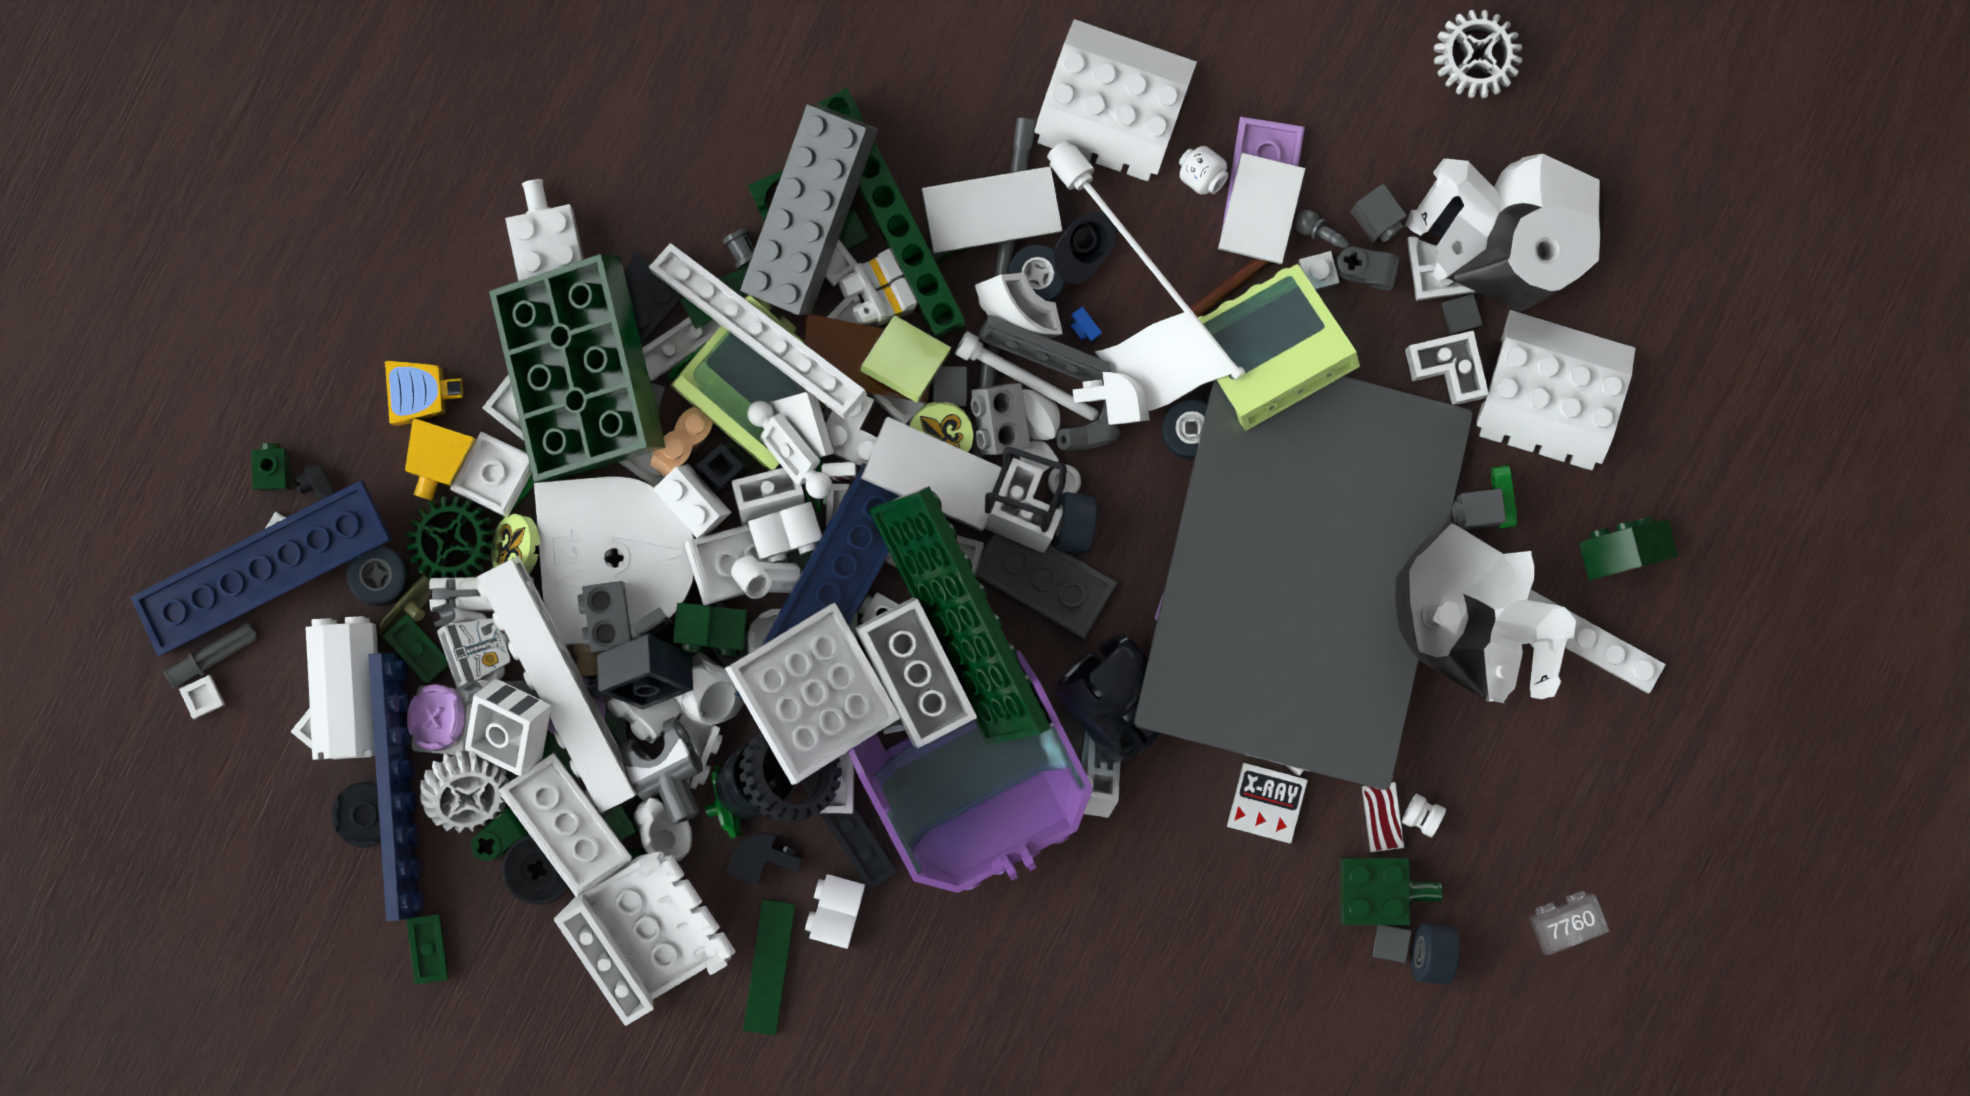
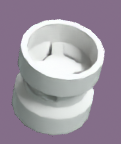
[1401,793,1446,837]

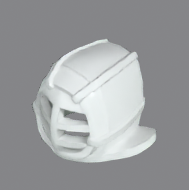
[674,653,744,726]

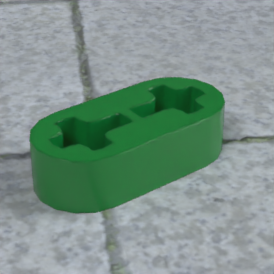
[1491,465,1517,529]

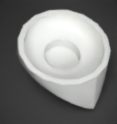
[1022,389,1060,441]

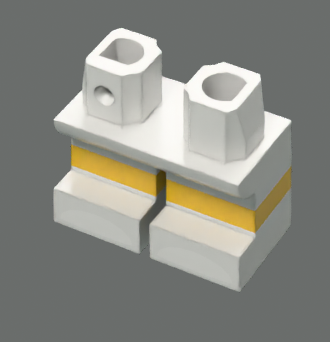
[839,248,917,327]

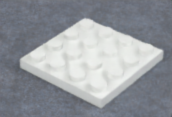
[725,603,901,785]

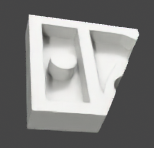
[1407,236,1477,301]

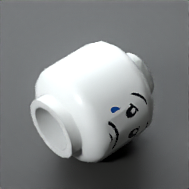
[1179,146,1229,195]

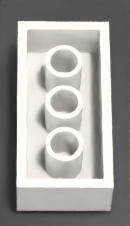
[854,598,977,748]

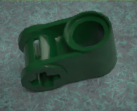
[471,807,530,861]

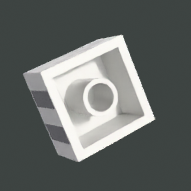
[465,678,552,776]

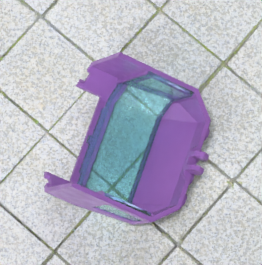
[847,650,1093,893]

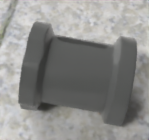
[722,227,755,270]

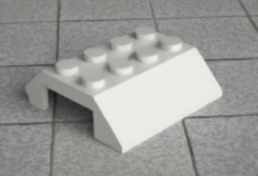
[1034,19,1197,181]
[1476,310,1635,470]
[554,851,735,1026]

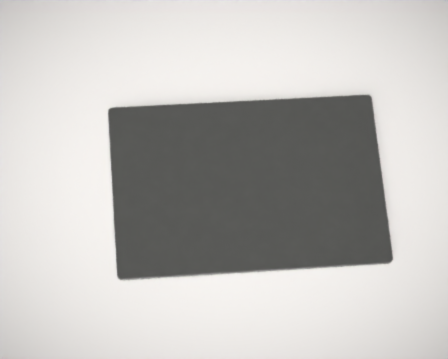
[1134,345,1472,790]

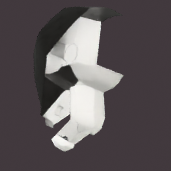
[1405,154,1604,312]
[1396,512,1576,704]

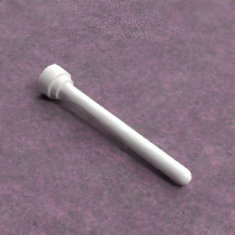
[955,331,1099,421]

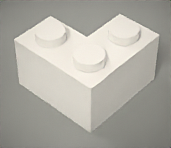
[1405,331,1489,405]
[826,396,877,468]
[984,458,1063,553]

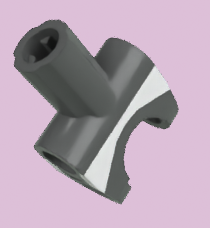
[621,717,703,825]

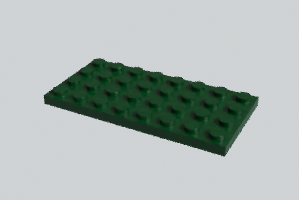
[869,486,1051,745]

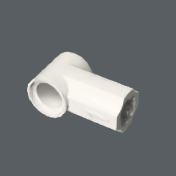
[731,556,801,599]

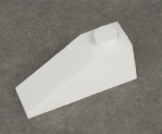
[1081,733,1121,818]

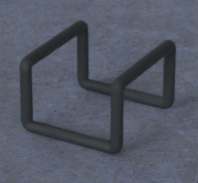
[985,446,1067,532]

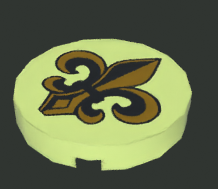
[909,402,974,452]
[491,514,540,574]

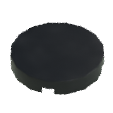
[331,782,381,848]

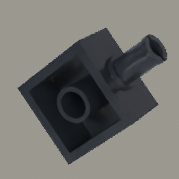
[588,634,694,710]

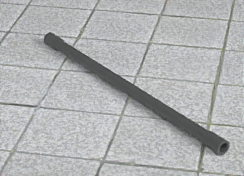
[968,118,1036,459]

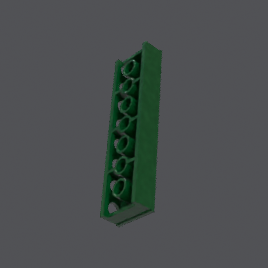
[818,87,966,340]

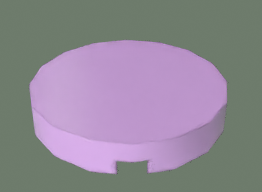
[407,684,465,751]

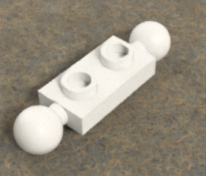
[747,401,832,499]

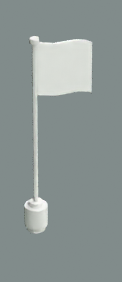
[1047,141,1246,411]

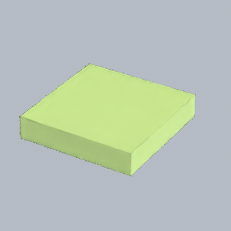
[860,315,951,403]

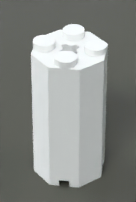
[306,616,378,760]

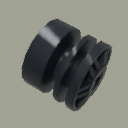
[502,835,568,906]

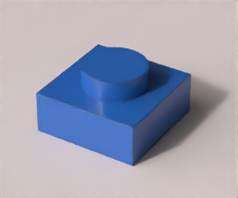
[1070,306,1102,344]

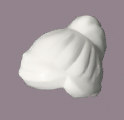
[633,798,692,861]

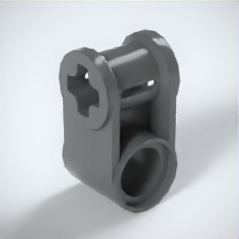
[1334,246,1400,290]

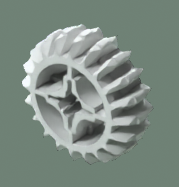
[1434,10,1522,98]
[420,749,509,834]

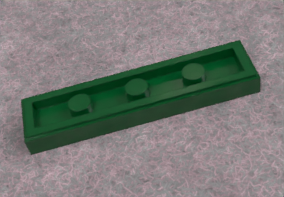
[743,899,796,1036]

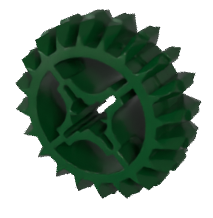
[406,496,496,579]

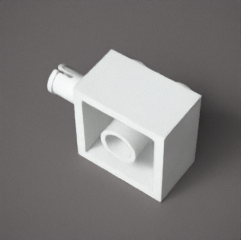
[505,179,584,281]

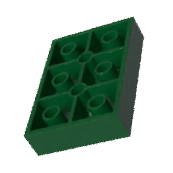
[489,254,666,482]

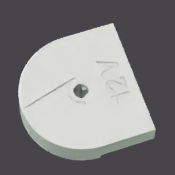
[534,477,696,646]

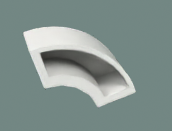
[975,273,1063,339]

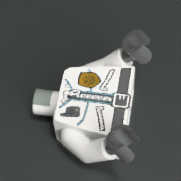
[432,603,511,705]

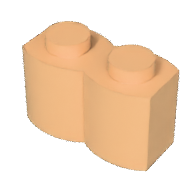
[649,407,713,477]

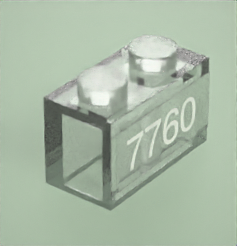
[1529,890,1610,955]

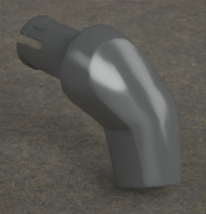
[1056,400,1121,450]

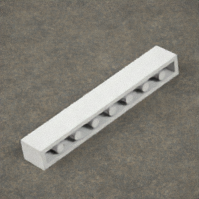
[477,555,637,813]

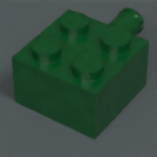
[1339,858,1442,925]

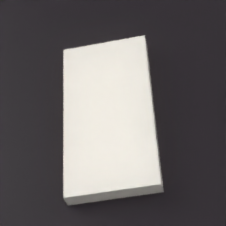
[921,166,1062,254]
[861,417,1002,531]
[499,753,632,898]

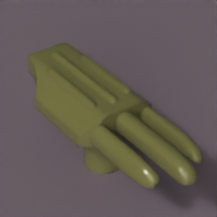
[378,575,432,636]

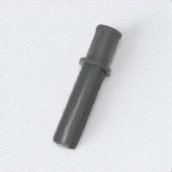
[163,623,258,689]

